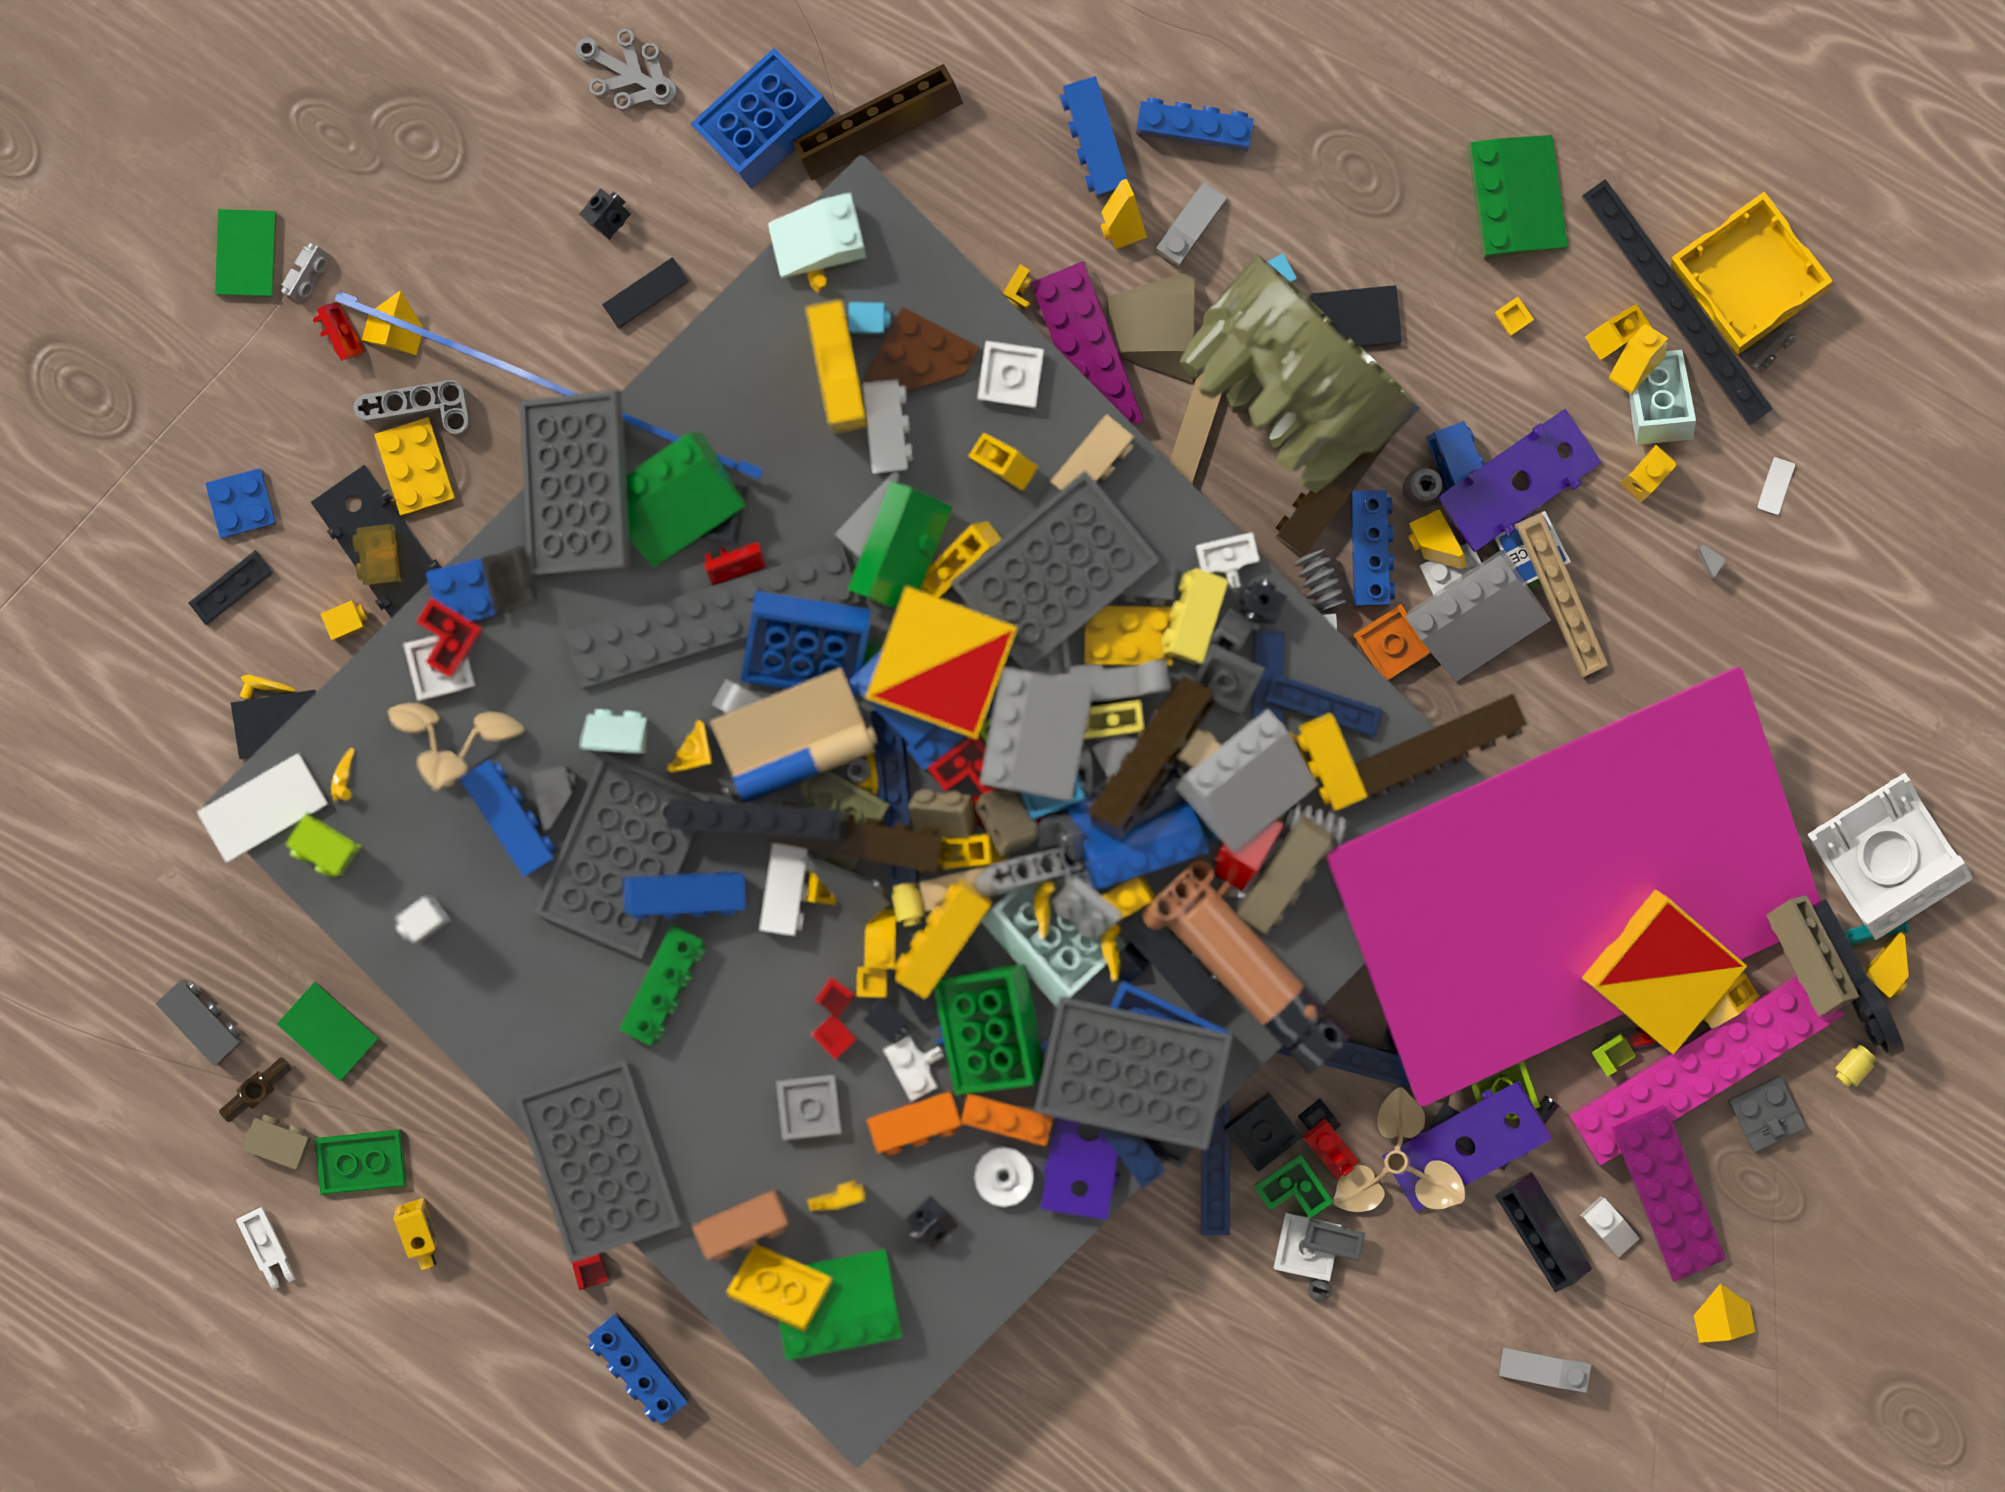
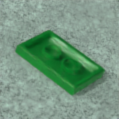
[215,209,276,297]
[276,981,379,1081]
[315,1129,407,1195]

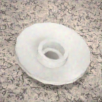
[975,1148,1033,1206]

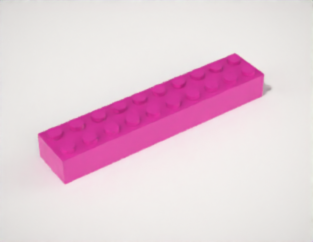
[1567,974,1844,1166]

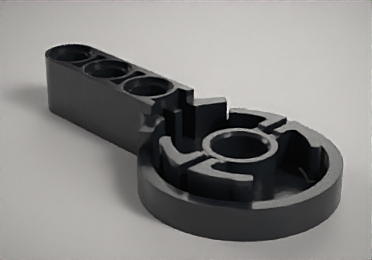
[1812,899,1904,1058]

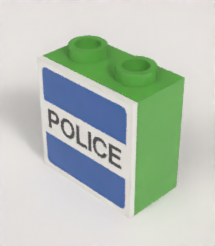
[1492,511,1571,589]

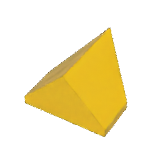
[362,290,424,356]
[667,720,714,773]
[1693,1283,1756,1343]

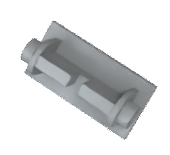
[281,242,331,304]

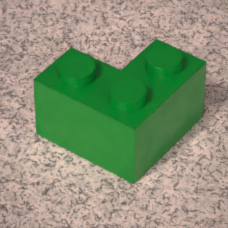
[1252,1153,1333,1218]

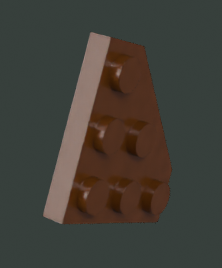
[862,306,980,392]

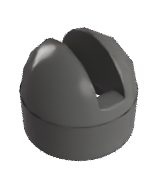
[1308,1279,1331,1302]

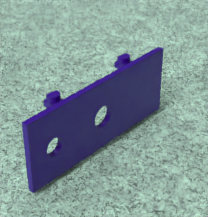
[1437,409,1602,552]
[1382,1081,1552,1212]
[1041,1116,1120,1220]

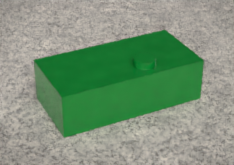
[847,481,953,611]

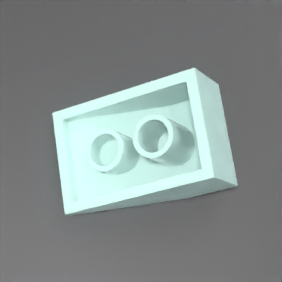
[768,193,866,279]
[1629,350,1696,445]
[581,709,648,754]

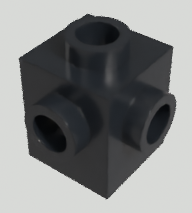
[579,188,631,240]
[1239,580,1287,625]
[905,1195,959,1249]

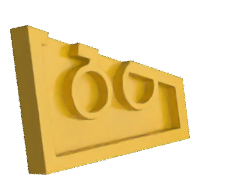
[807,1180,866,1211]

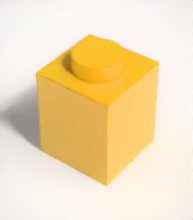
[320,600,368,641]

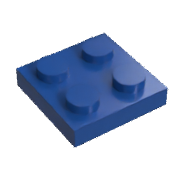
[205,468,276,539]
[426,558,498,622]

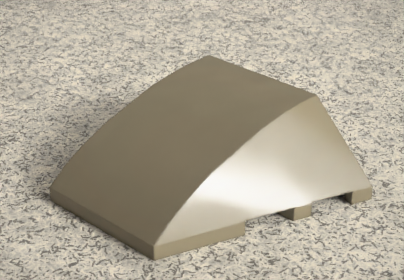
[1108,269,1195,383]

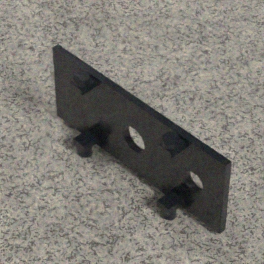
[311,465,442,619]

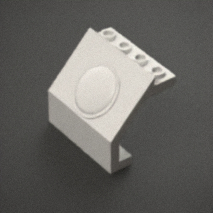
[1808,773,1973,940]

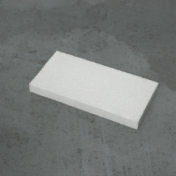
[197,754,328,862]

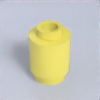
[892,882,926,927]
[1835,1044,1877,1087]

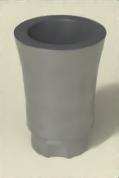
[1403,468,1443,508]

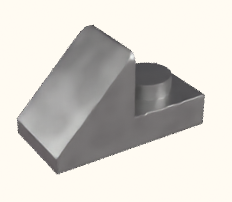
[1038,808,1083,860]

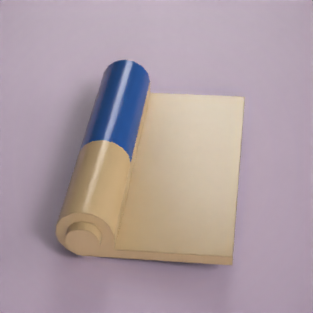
[710,668,878,803]

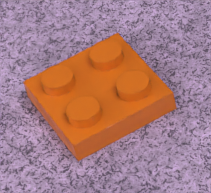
[1353,604,1431,680]

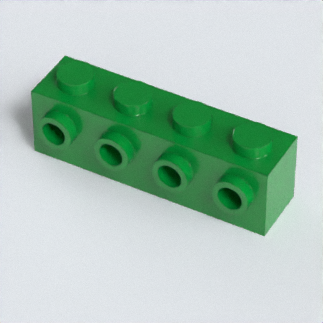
[619,925,706,1045]

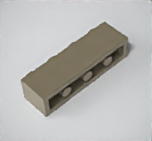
[1237,814,1333,934]
[1766,895,1859,1016]

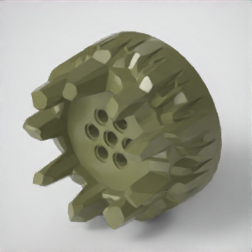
[1180,254,1421,493]

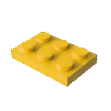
[374,417,455,516]
[1085,606,1173,666]
[726,1244,832,1331]

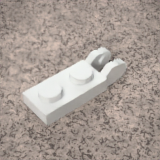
[236,1206,295,1290]

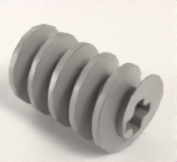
[1294,549,1346,611]
[1281,802,1346,848]

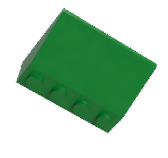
[1468,135,1568,259]
[626,431,747,568]
[934,964,1045,1095]
[779,1249,902,1360]

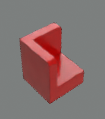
[814,977,855,1018]
[811,1015,857,1059]
[572,1253,608,1291]

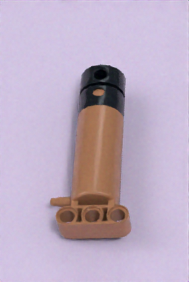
[1143,860,1351,1074]

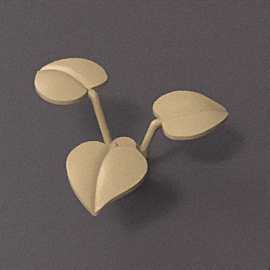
[388,703,525,791]
[1333,1087,1465,1212]

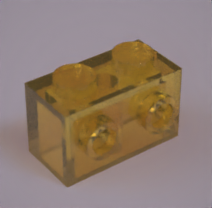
[353,524,401,586]

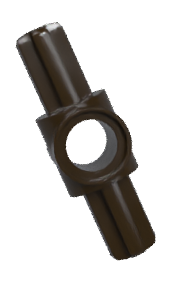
[219,1057,292,1122]

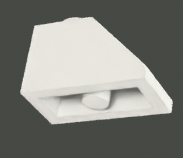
[1580,1196,1640,1258]

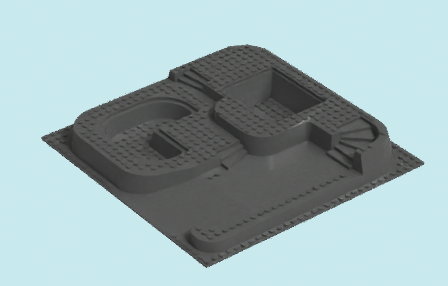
[204,156,1486,1467]

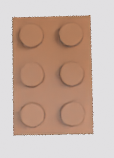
[692,1189,790,1262]

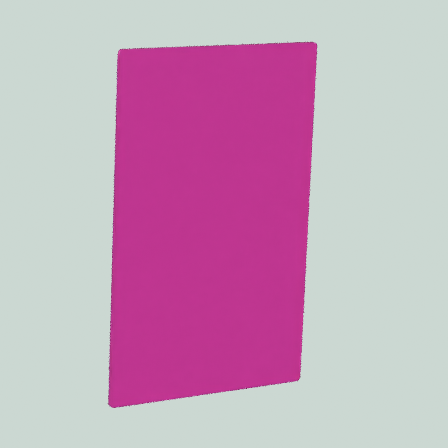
[1327,667,1820,1106]

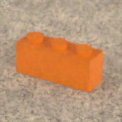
[867,1091,961,1156]
[960,1093,1053,1145]

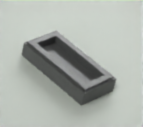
[1303,1219,1366,1261]

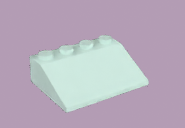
[980,865,1126,1007]

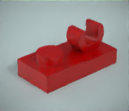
[313,302,365,361]
[703,542,767,586]
[1302,1118,1359,1180]

